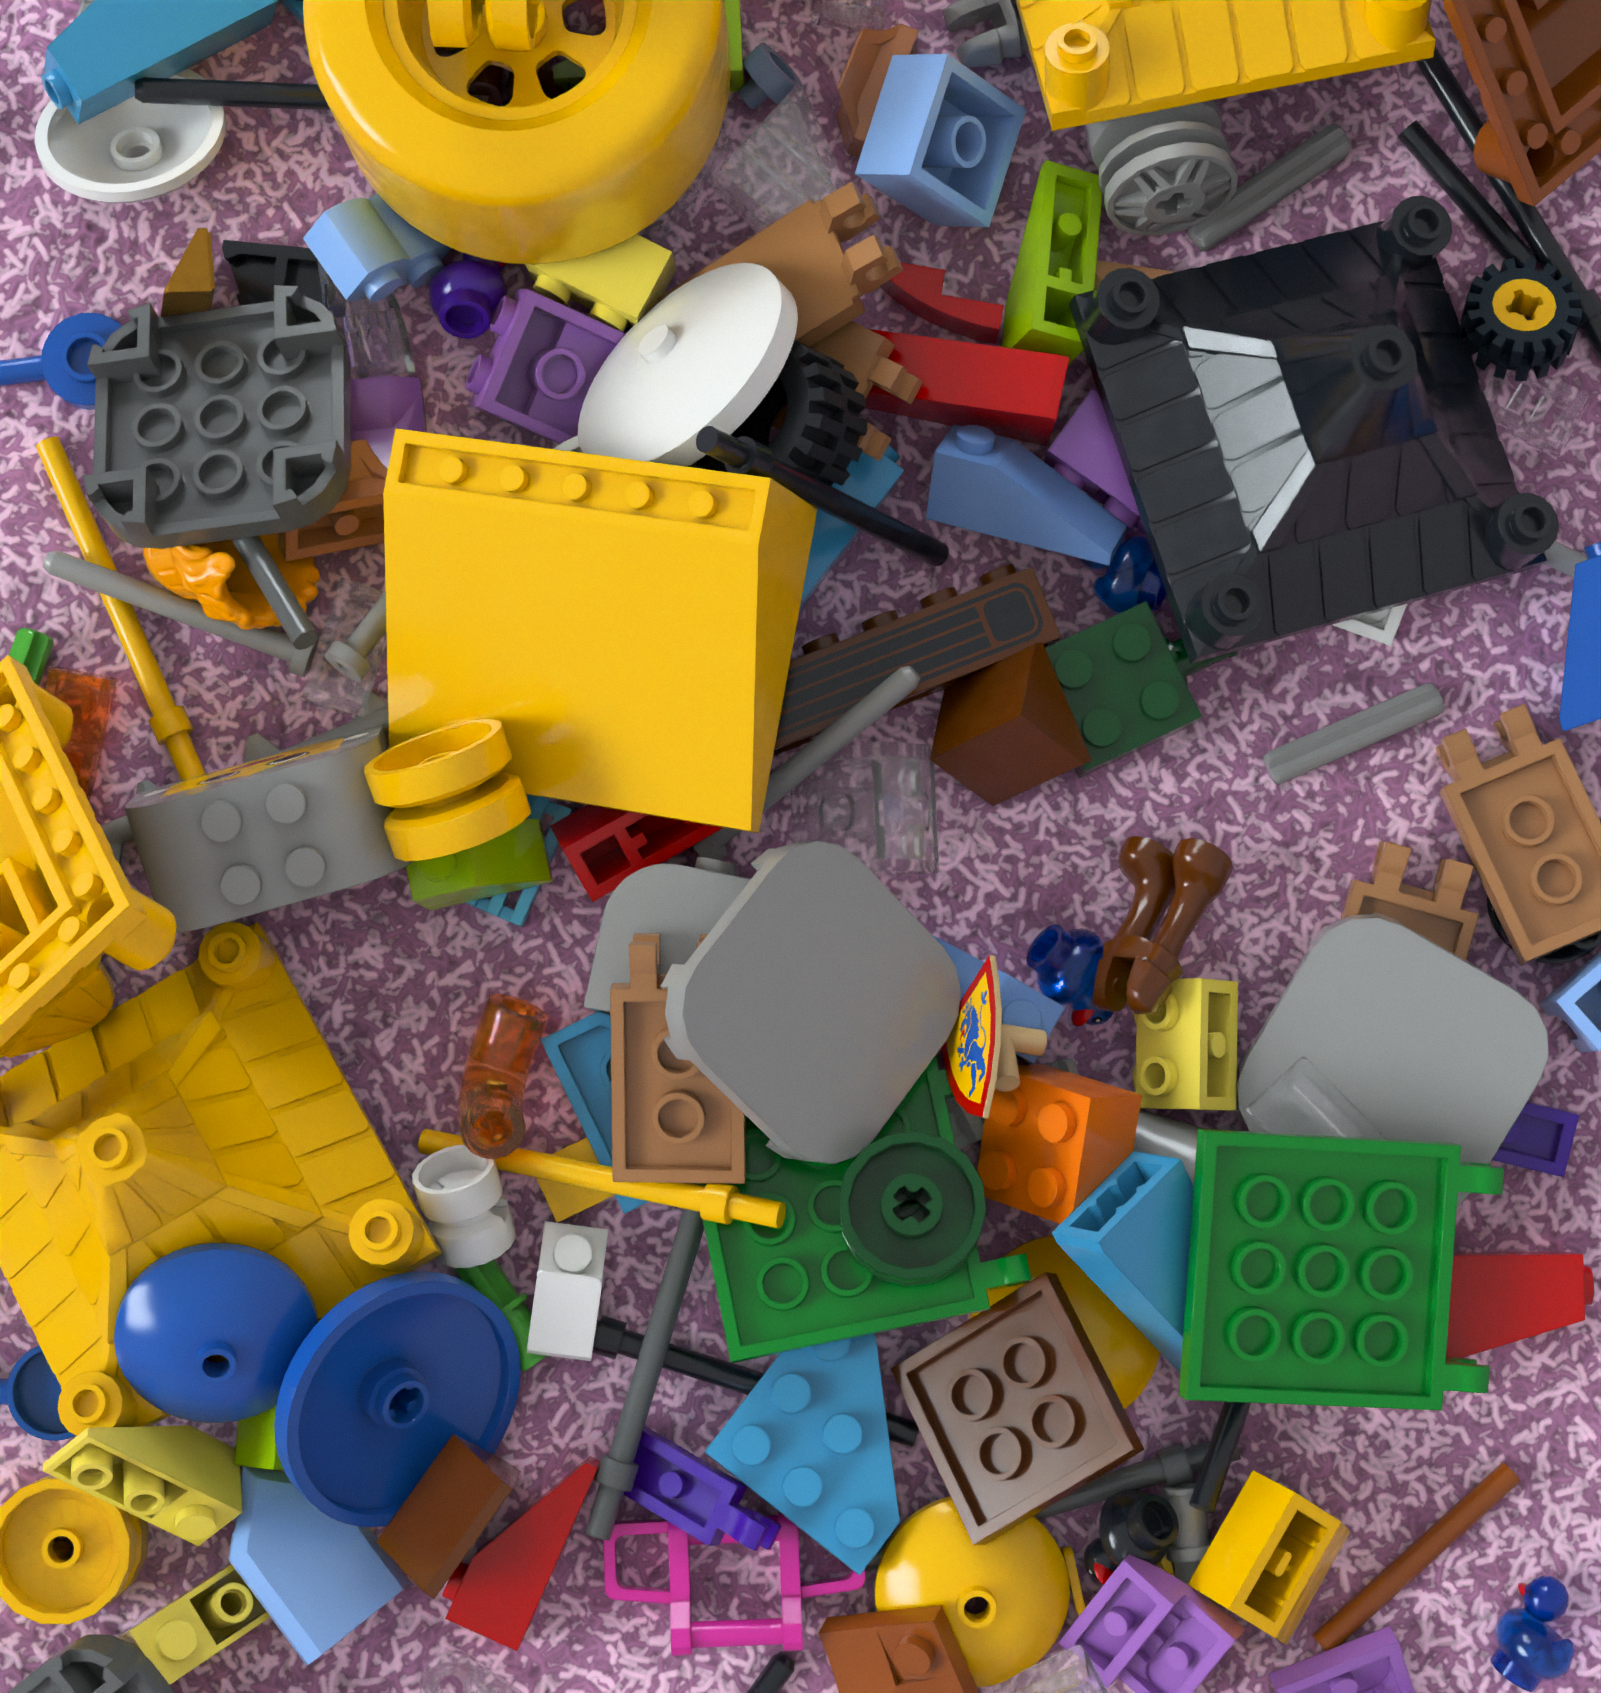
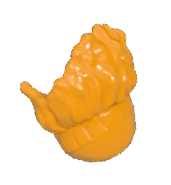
[142,533,320,630]

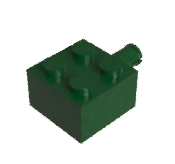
[1045,601,1237,779]

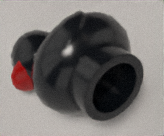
[1084,1490,1179,1585]

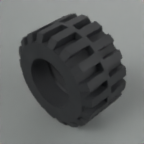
[696,339,868,486]

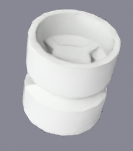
[412,1144,516,1268]

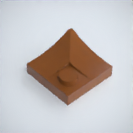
[818,1605,979,1693]

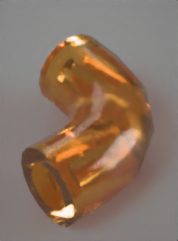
[458,993,549,1159]

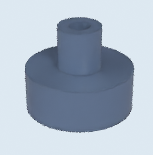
[738,42,804,110]

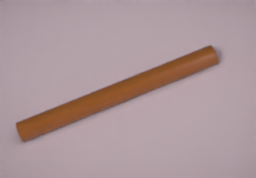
[1312,1462,1521,1651]

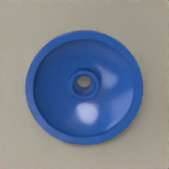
[114,1243,318,1423]

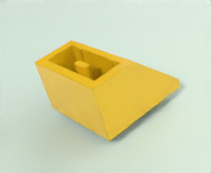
[1188,1470,1350,1645]

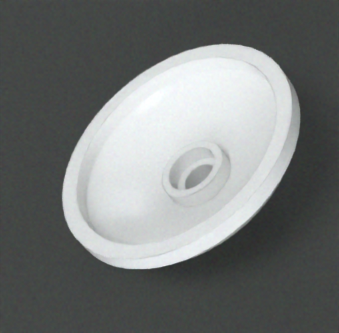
[35,69,226,203]

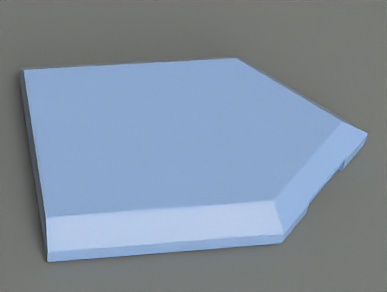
[228,1466,410,1666]

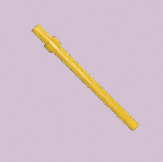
[35,436,206,781]
[418,1128,786,1229]

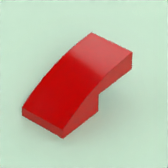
[880,262,1004,344]

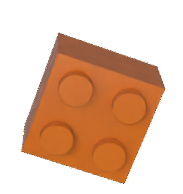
[977,1064,1142,1224]

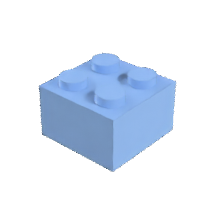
[854,54,1026,227]

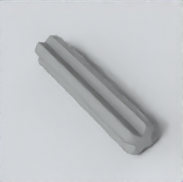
[1186,124,1352,251]
[1263,683,1445,784]

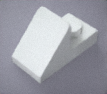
[526,1221,609,1361]

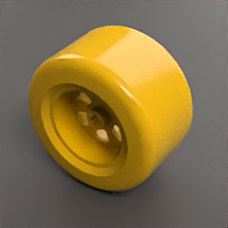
[303,0,731,265]

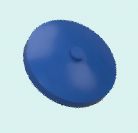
[274,1271,520,1527]

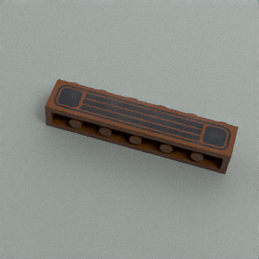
[773,564,1061,756]

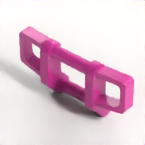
[603,1512,865,1656]

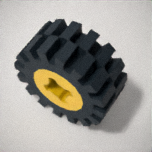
[1460,258,1582,381]

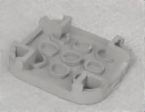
[660,841,961,1164]
[1237,912,1549,1207]

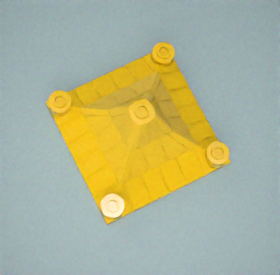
[1016,0,1436,131]
[0,655,177,1058]
[0,922,442,1436]

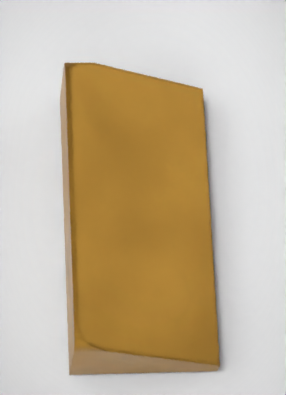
[160,228,215,317]

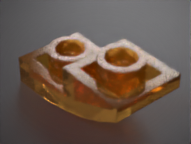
[46,666,117,801]

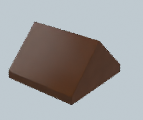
[930,642,1092,806]
[376,1434,521,1599]

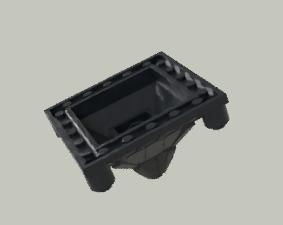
[1069,196,1559,664]

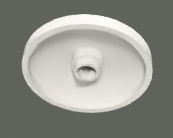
[578,263,798,467]

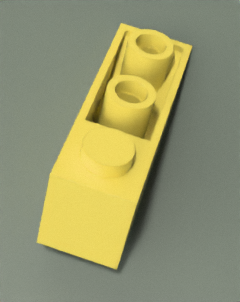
[43,1425,243,1546]
[117,1564,270,1685]

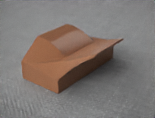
[836,24,919,158]
[278,439,388,561]

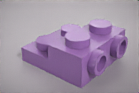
[465,289,626,445]

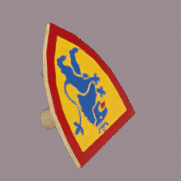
[941,955,1047,1118]

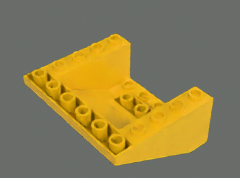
[383,428,818,833]

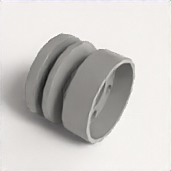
[1084,100,1238,236]

